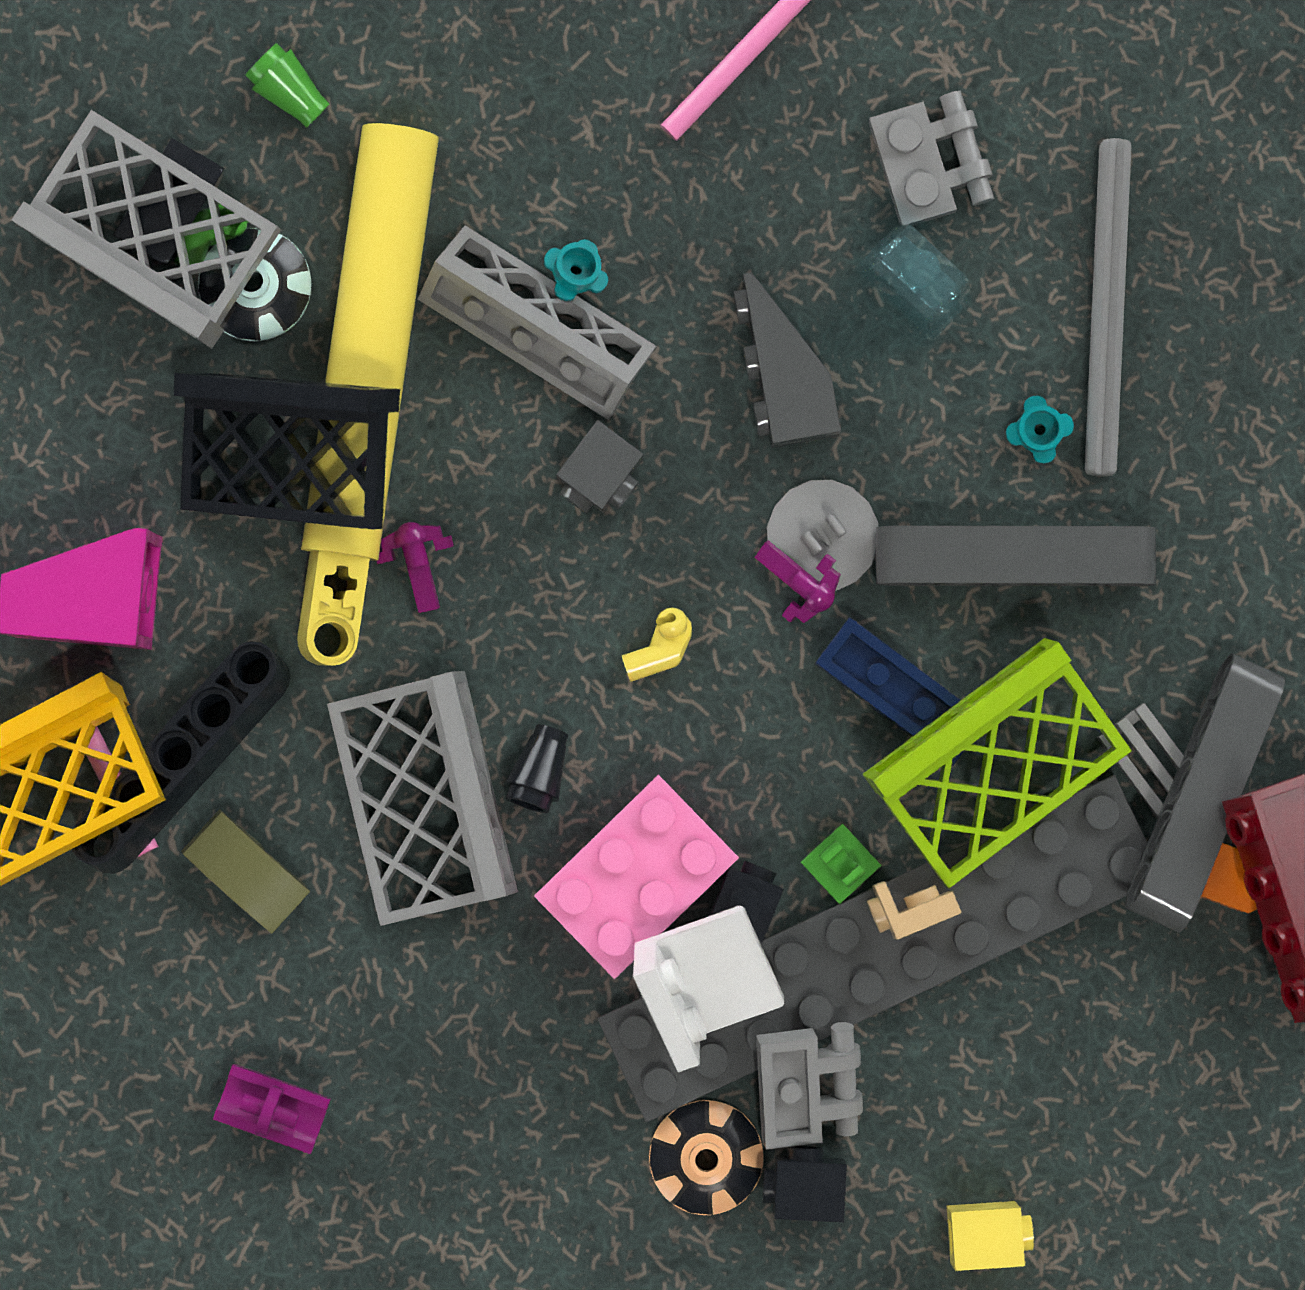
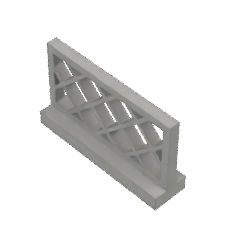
[12,110,281,349]
[327,671,518,926]

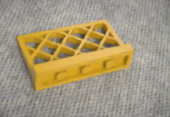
[0,672,166,886]

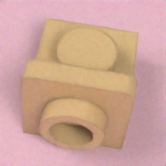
[867,881,962,940]

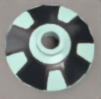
[198,228,312,341]

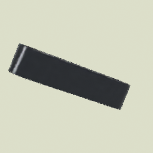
[72,641,290,874]

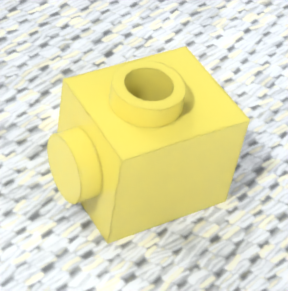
[946,1201,1034,1271]

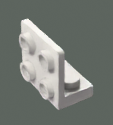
[633,906,784,1072]

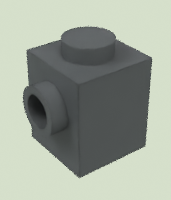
[556,420,644,514]

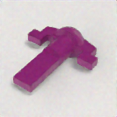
[377,522,454,613]
[754,540,841,623]

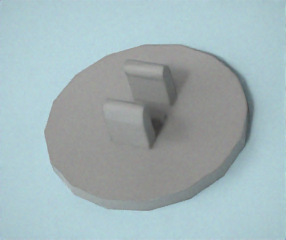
[767,480,878,591]

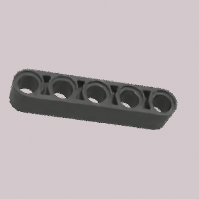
[876,526,1156,586]
[1125,653,1285,933]

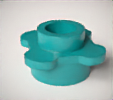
[544,240,608,301]
[1006,396,1074,464]

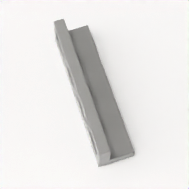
[418,226,656,420]

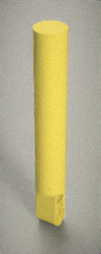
[297,123,439,666]

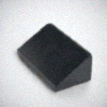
[113,138,224,266]

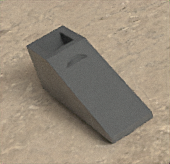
[733,272,841,448]

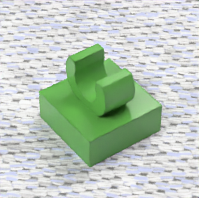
[800,823,882,904]

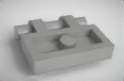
[868,90,994,229]
[756,1022,863,1150]

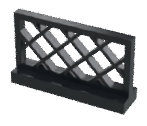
[174,373,400,530]

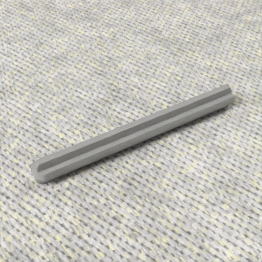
[1084,138,1132,476]

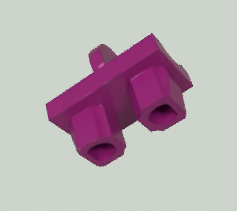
[213,1063,332,1154]

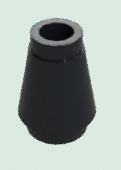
[505,724,568,813]

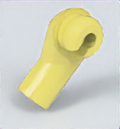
[622,607,692,682]

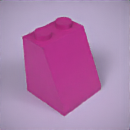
[0,528,163,650]

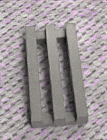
[1096,703,1184,819]

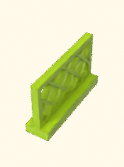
[862,638,1132,889]

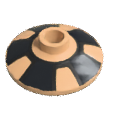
[649,1100,763,1215]

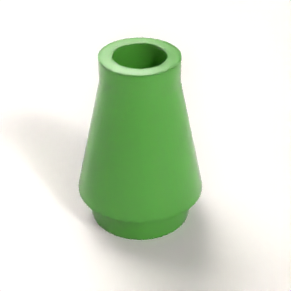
[245,43,330,128]

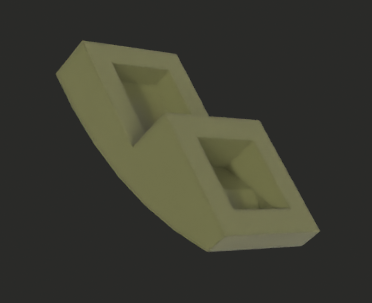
[181,809,310,934]

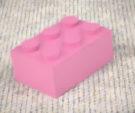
[534,775,739,979]

